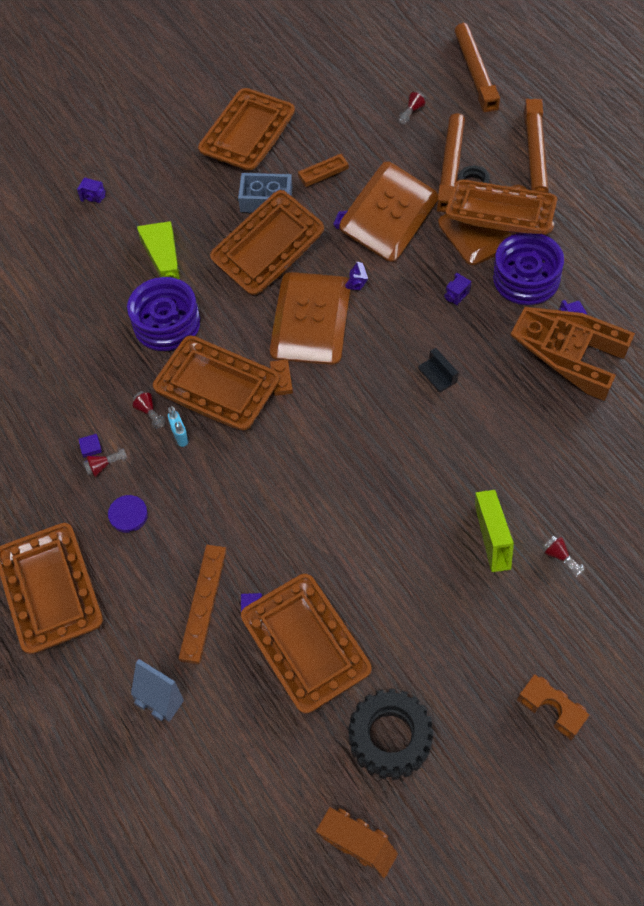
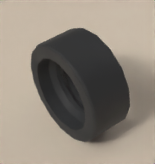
[458,165,490,183]

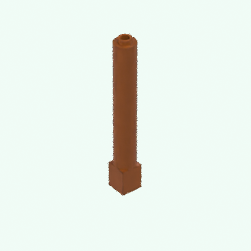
[454,23,500,113]
[524,99,549,193]
[437,113,465,212]

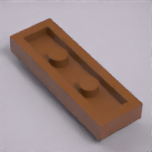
[298,154,349,187]

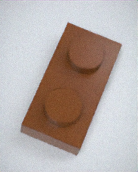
[270,359,293,396]

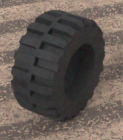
[348,689,433,780]

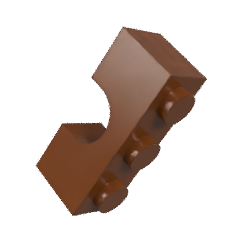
[517,674,590,741]

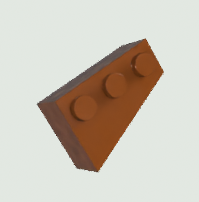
[316,807,398,879]

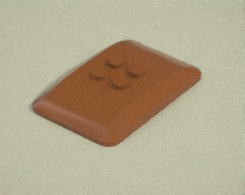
[198,88,295,170]
[339,162,438,262]
[445,180,557,234]
[438,185,554,265]
[210,190,324,295]
[270,272,351,365]
[153,336,280,430]
[0,523,103,654]
[241,574,371,714]

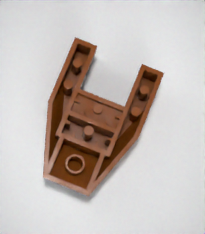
[510,307,635,401]

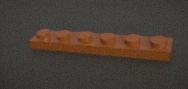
[179,544,227,665]

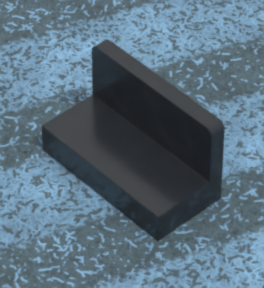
[418,347,459,393]

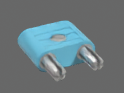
[168,406,189,447]

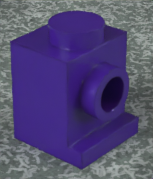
[77,177,105,203]
[444,273,471,305]

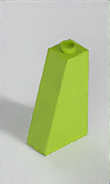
[137,221,180,280]
[475,490,514,572]

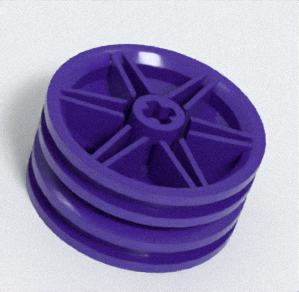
[493,234,564,305]
[127,277,200,351]

